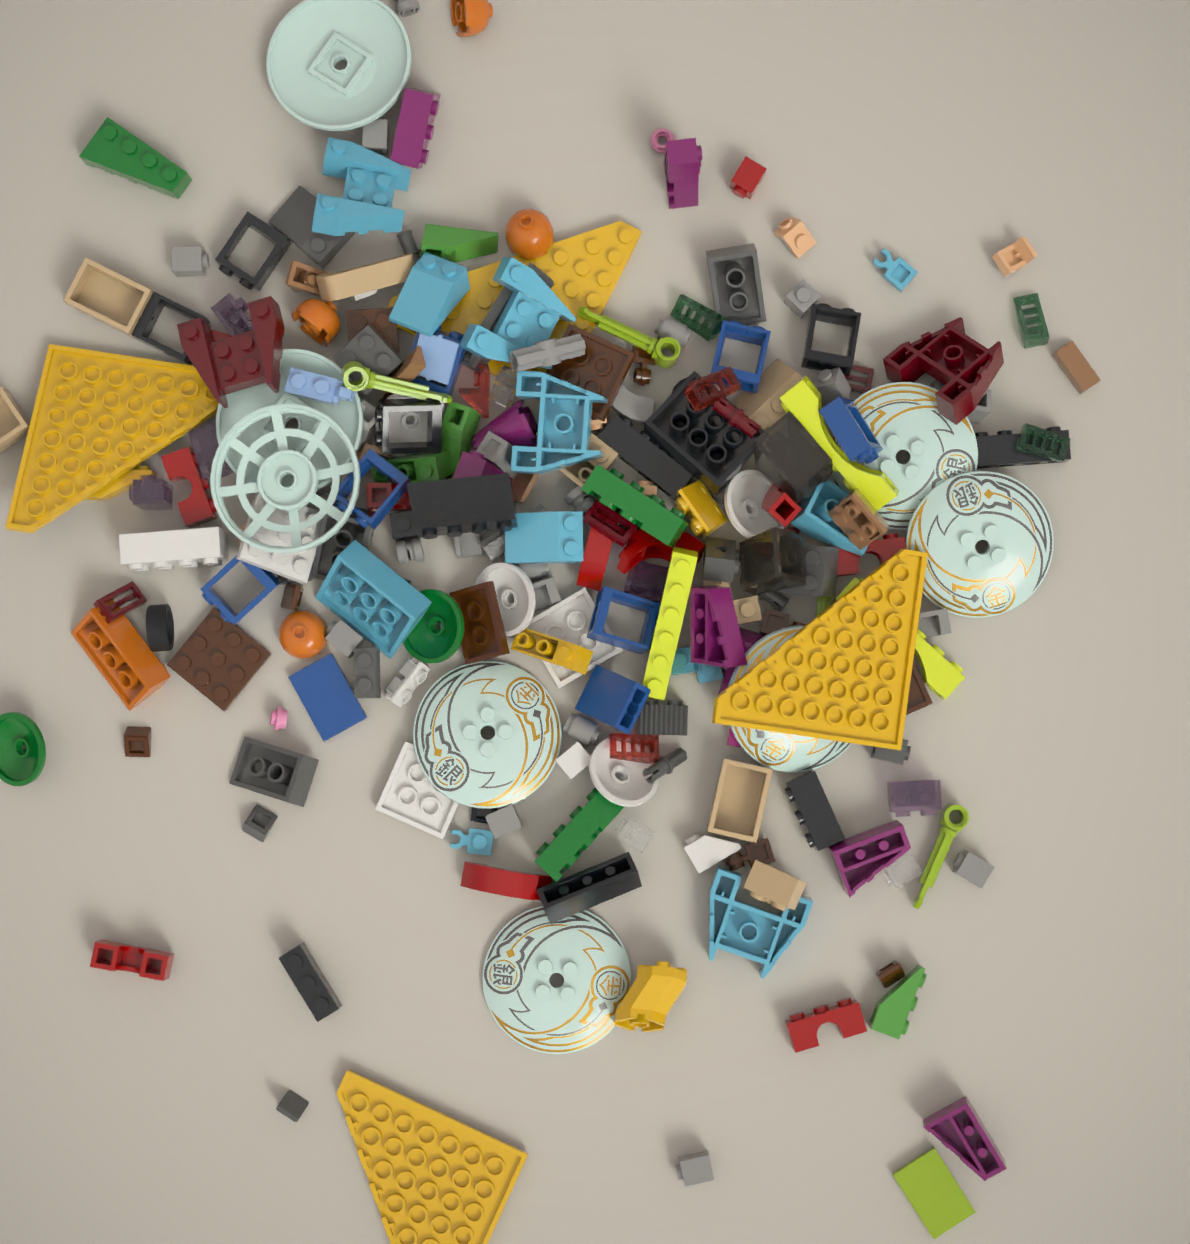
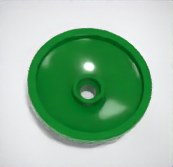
[403,589,464,664]
[0,712,46,786]

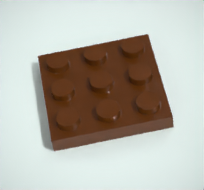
[545,324,636,422]
[167,608,272,711]

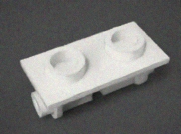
[384,657,431,708]

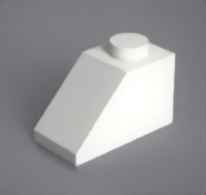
[683,833,741,874]

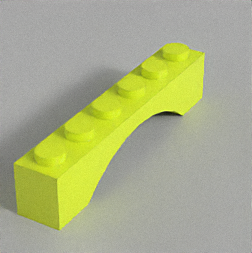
[780,376,899,511]
[642,547,698,700]
[833,577,965,700]

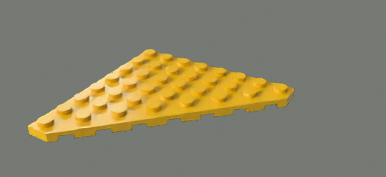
[387,221,642,386]
[5,344,219,534]
[712,549,928,750]
[336,1069,528,1244]

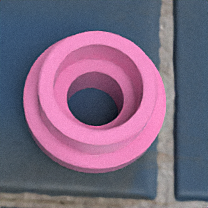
[650,128,675,153]
[270,706,287,731]

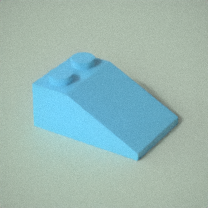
[389,252,470,337]
[790,476,868,556]
[504,511,583,564]

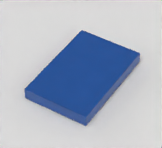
[288,653,368,742]

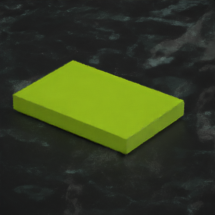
[892,1147,975,1239]

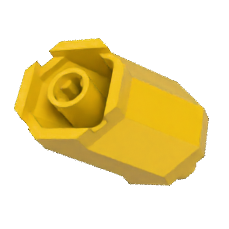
[614,961,687,1032]

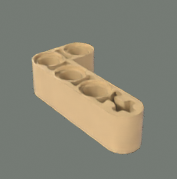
[315,253,415,301]

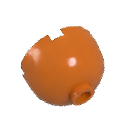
[450,0,493,37]
[505,209,554,260]
[291,298,341,347]
[279,610,328,659]

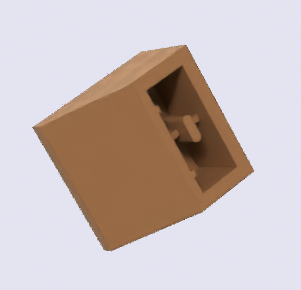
[828,488,890,551]

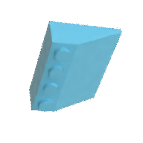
[315,540,432,659]

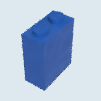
[575,664,651,735]

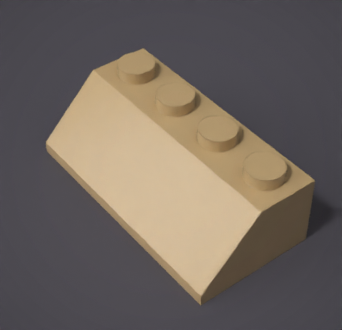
[732,359,803,434]

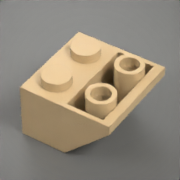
[558,433,618,488]

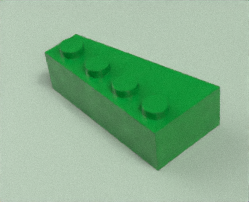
[79,117,192,199]
[581,464,689,548]
[534,787,624,882]

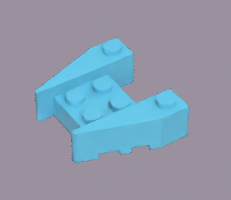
[312,137,411,236]
[459,257,577,369]
[511,371,608,474]
[708,865,813,979]

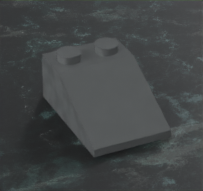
[268,186,355,269]
[706,243,766,329]
[312,501,376,580]
[229,737,319,807]

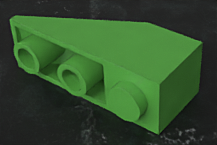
[421,224,498,263]
[441,402,482,479]
[371,450,452,484]
[868,965,926,1039]

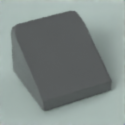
[242,804,278,842]
[276,1090,309,1122]

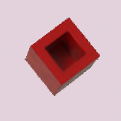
[729,157,767,199]

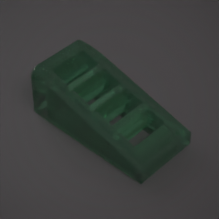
[1013,293,1049,349]
[670,294,726,341]
[1016,423,1070,463]

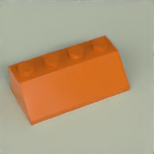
[71,600,171,711]

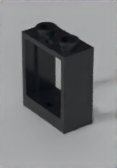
[215,211,292,291]
[131,291,211,365]
[801,303,861,376]
[374,398,442,454]

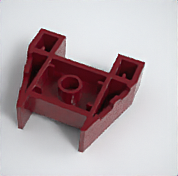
[177,296,285,408]
[883,317,1004,425]

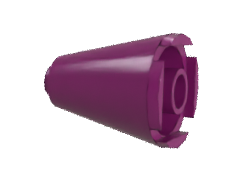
[472,399,538,451]

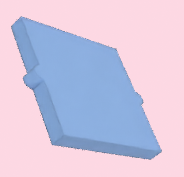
[417,333,460,385]

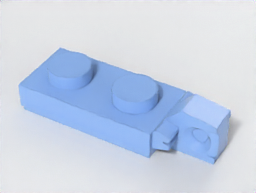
[284,367,356,405]

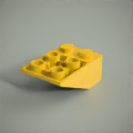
[674,481,728,539]

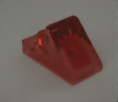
[458,364,490,418]

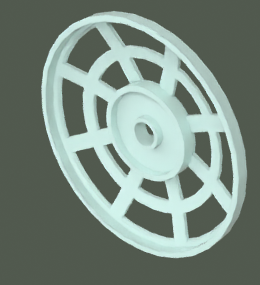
[210,404,361,554]

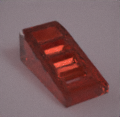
[684,367,742,411]
[609,733,659,764]

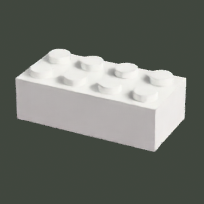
[119,527,229,572]

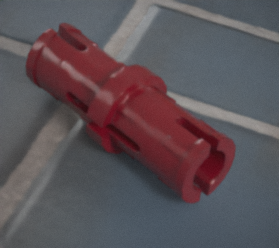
[712,396,761,439]

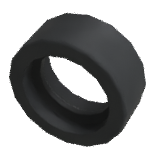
[146,604,174,652]

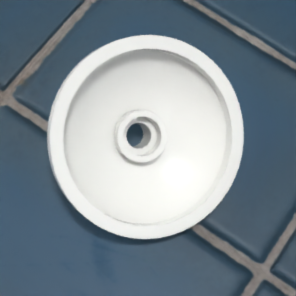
[376,393,446,456]
[724,470,784,542]
[475,562,536,637]
[589,736,659,807]

